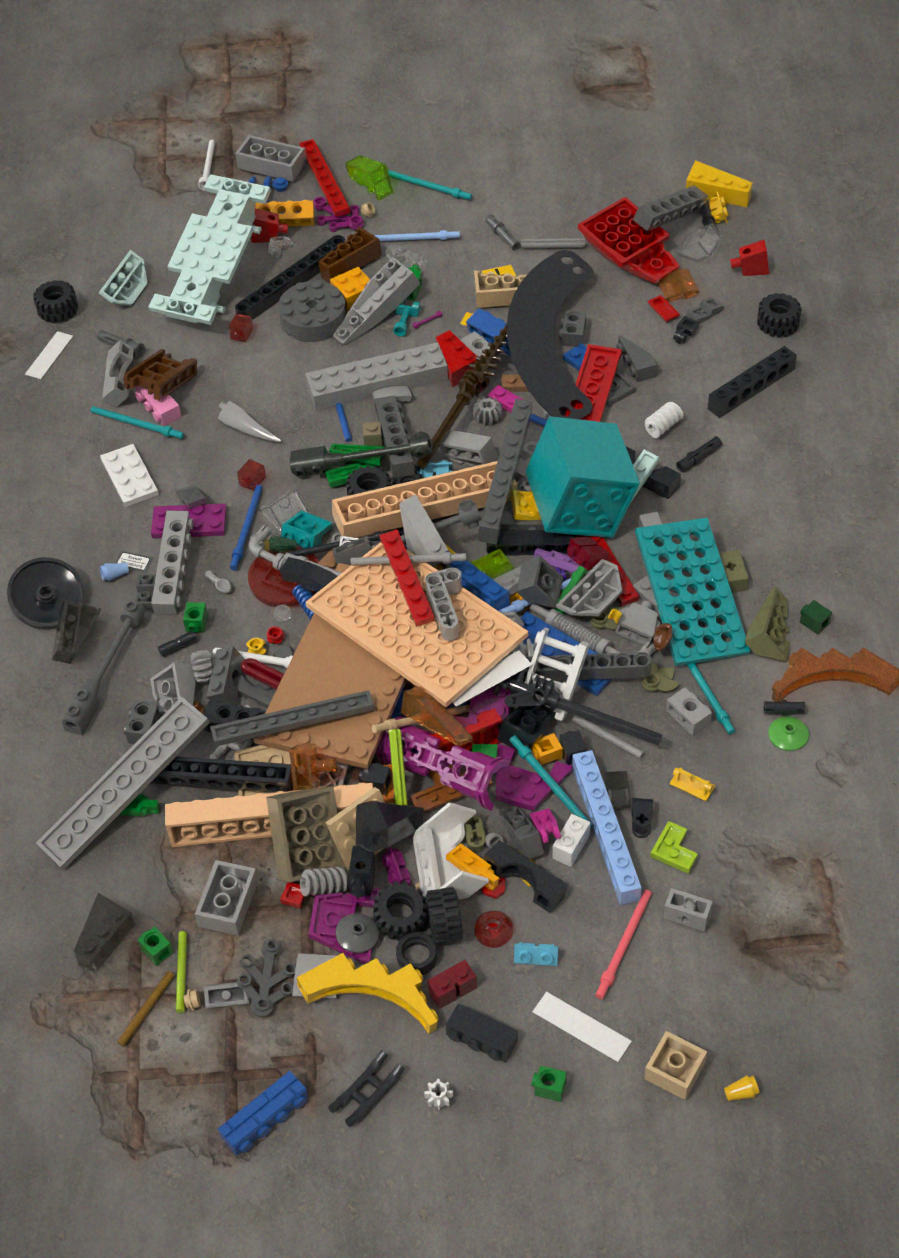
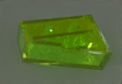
[345,155,394,201]

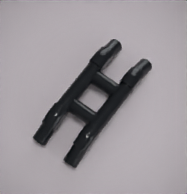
[328,1050,405,1127]

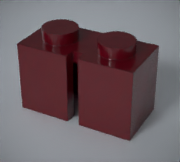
[567,537,609,571]
[427,960,477,1009]

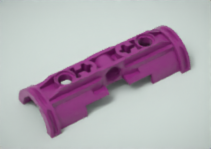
[377,717,511,811]

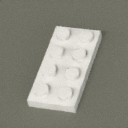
[100,444,159,507]

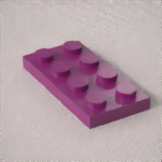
[151,503,227,538]

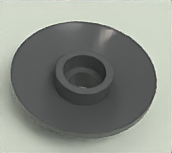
[336,914,379,953]

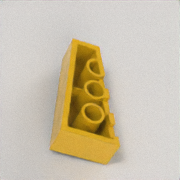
[686,160,753,207]

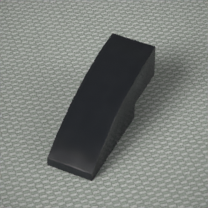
[279,557,338,592]

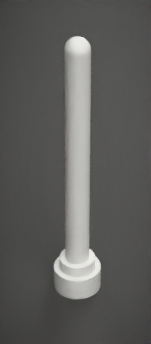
[198,140,215,191]
[213,648,293,668]

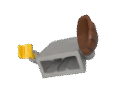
[608,601,673,651]

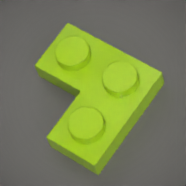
[650,821,698,874]

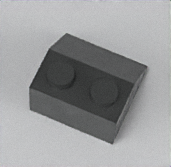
[516,556,563,608]

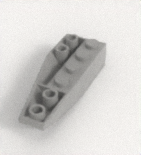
[333,257,420,345]

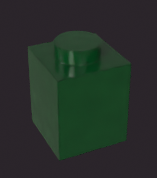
[800,600,832,635]

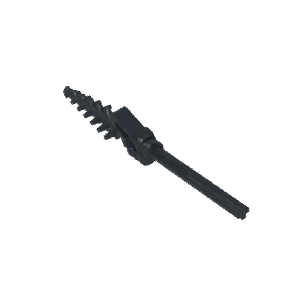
[493,670,663,746]

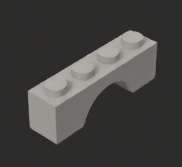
[102,340,134,407]

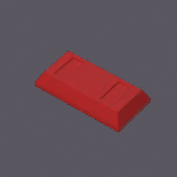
[647,295,680,323]

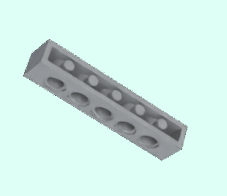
[151,511,193,615]

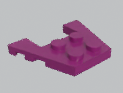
[445,686,511,734]
[496,744,573,811]
[308,888,381,964]

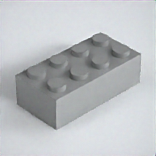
[235,135,306,182]

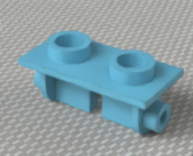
[417,460,453,478]
[514,942,558,966]

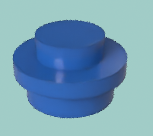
[272,177,288,192]

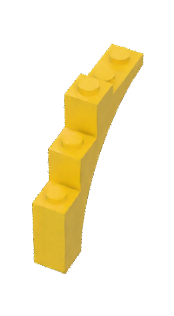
[297,953,438,1034]

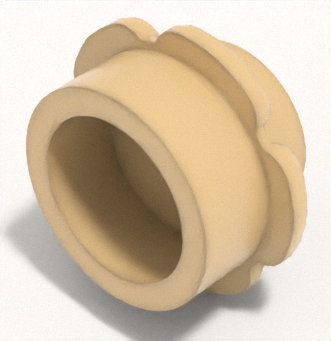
[361,202,375,218]
[184,989,201,1011]

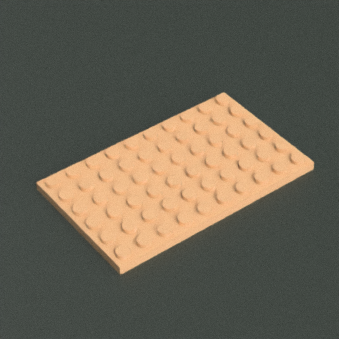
[306,542,528,707]

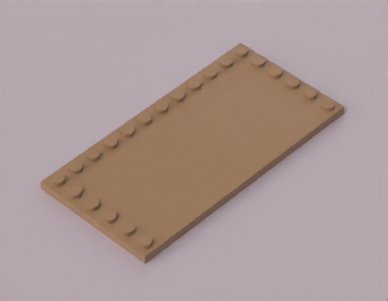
[253,563,407,769]

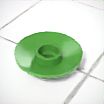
[768,717,809,751]

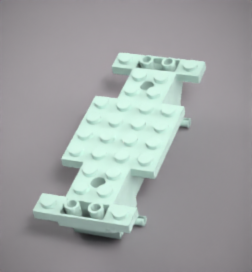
[149,174,271,325]

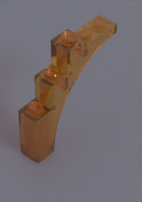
[771,647,899,702]

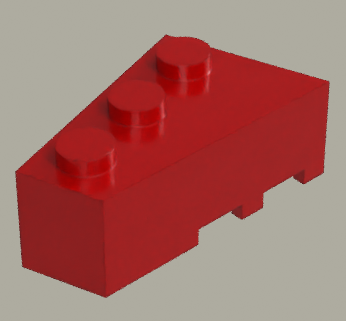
[436,330,480,388]

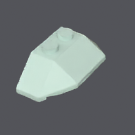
[99,250,147,306]

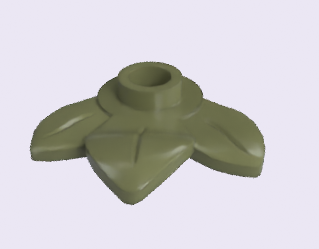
[590,607,623,630]
[641,662,679,692]

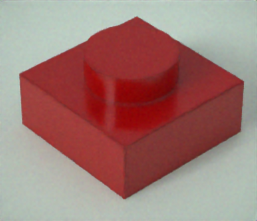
[280,882,306,909]

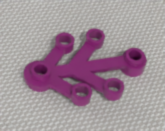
[314,197,364,232]

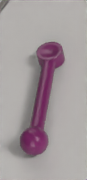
[413,311,442,329]

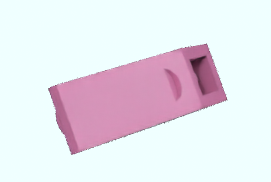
[135,386,181,427]

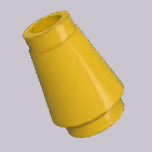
[724,1075,760,1101]

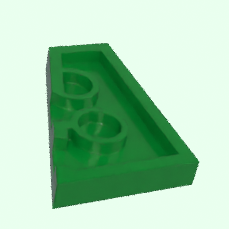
[329,443,385,466]

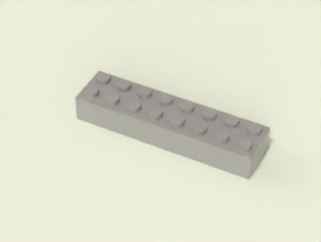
[305,342,448,411]

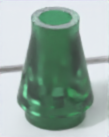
[269,535,296,554]

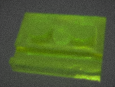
[470,549,514,579]

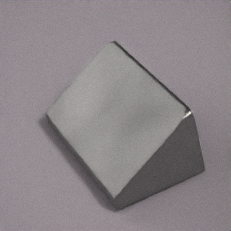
[203,981,249,1008]

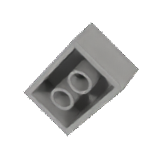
[195,860,259,936]

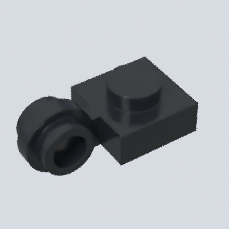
[673,316,699,344]

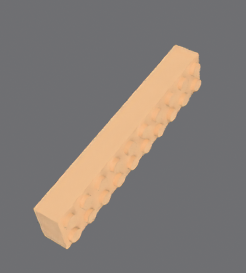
[332,461,518,538]
[165,783,373,847]

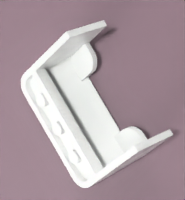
[413,802,489,900]

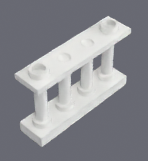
[525,628,590,721]

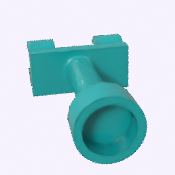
[393,300,421,337]

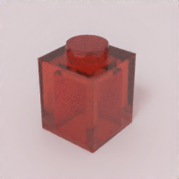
[228,314,253,342]
[237,459,266,491]

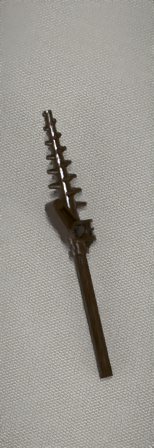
[417,324,507,469]

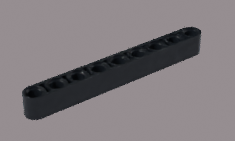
[235,235,345,324]

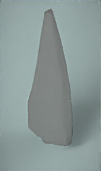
[218,401,281,443]

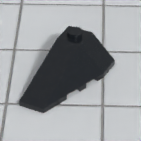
[497,691,554,749]
[355,800,424,852]

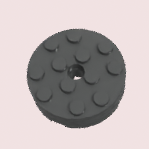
[278,280,346,342]

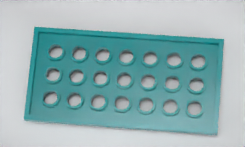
[635,518,750,666]

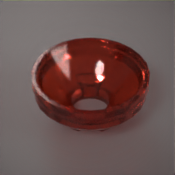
[474,910,513,948]

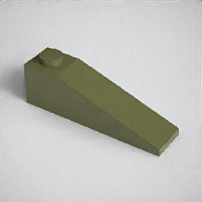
[745,586,790,661]

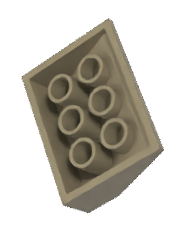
[266,786,345,882]

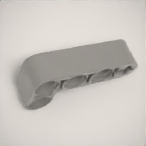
[425,568,462,641]

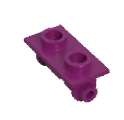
[382,846,412,886]

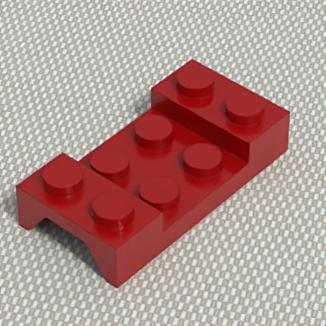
[429,708,502,770]

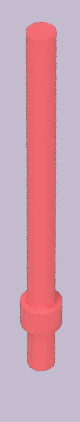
[595,890,652,999]

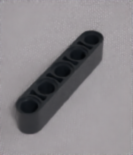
[486,530,577,556]

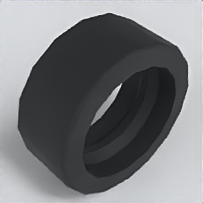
[396,932,437,975]

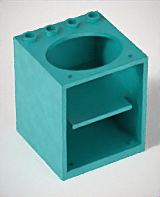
[525,416,640,538]

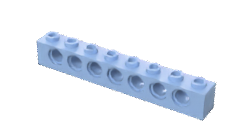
[572,750,641,905]

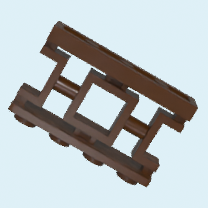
[123,349,197,401]

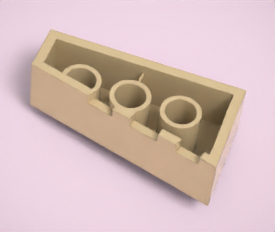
[474,270,527,308]

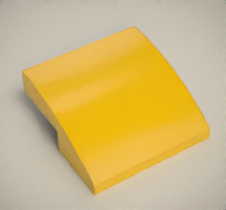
[511,489,541,520]

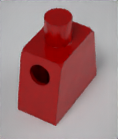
[251,208,288,243]
[730,240,769,276]

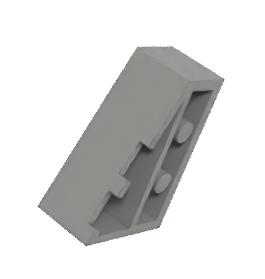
[439,430,499,467]

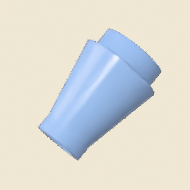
[100,563,129,581]

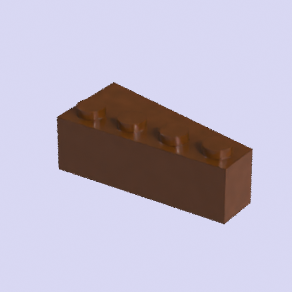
[318,227,382,283]

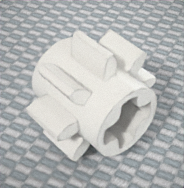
[424,1079,453,1110]

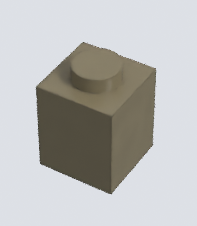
[363,422,382,446]

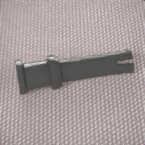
[97,330,145,358]

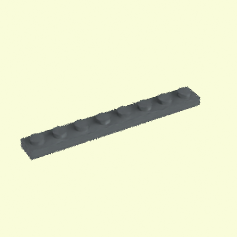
[210,690,374,747]

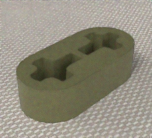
[464,814,486,853]

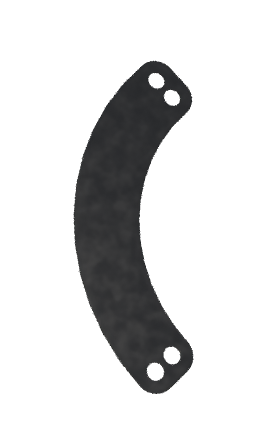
[507,250,593,420]

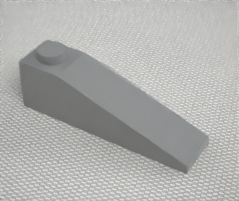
[399,494,449,567]
[150,662,196,714]

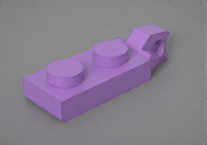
[534,548,579,574]

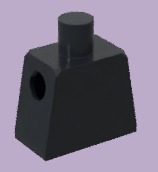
[349,845,375,898]

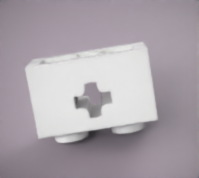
[553,814,590,867]

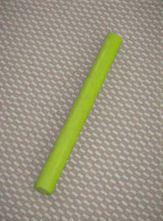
[176,931,187,1013]

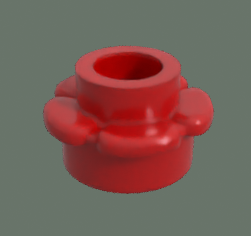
[266,626,285,644]

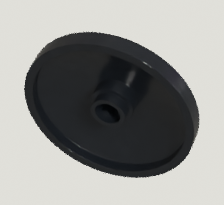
[7,557,84,629]

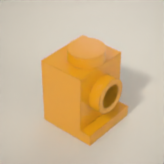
[531,733,563,765]

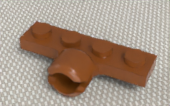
[410,764,493,814]

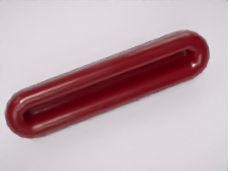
[241,658,284,690]

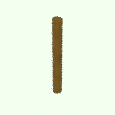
[117,971,174,1047]

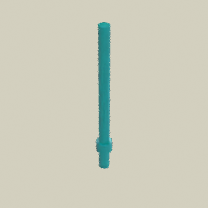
[387,170,473,200]
[91,406,185,439]
[687,663,735,735]
[509,735,593,829]

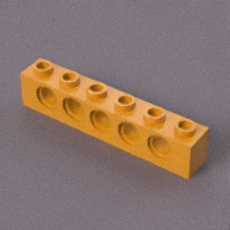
[255,200,315,227]

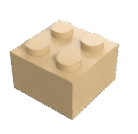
[644,1031,707,1100]

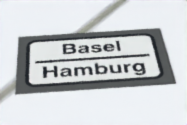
[115,550,153,572]

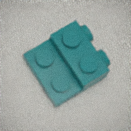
[281,510,333,548]

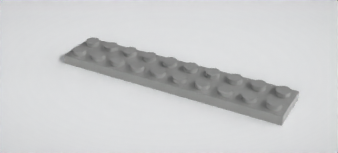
[36,697,210,870]

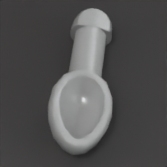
[205,570,232,593]

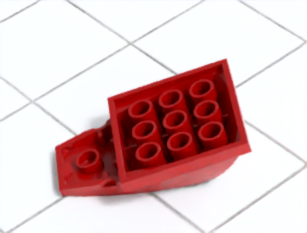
[577,197,680,283]

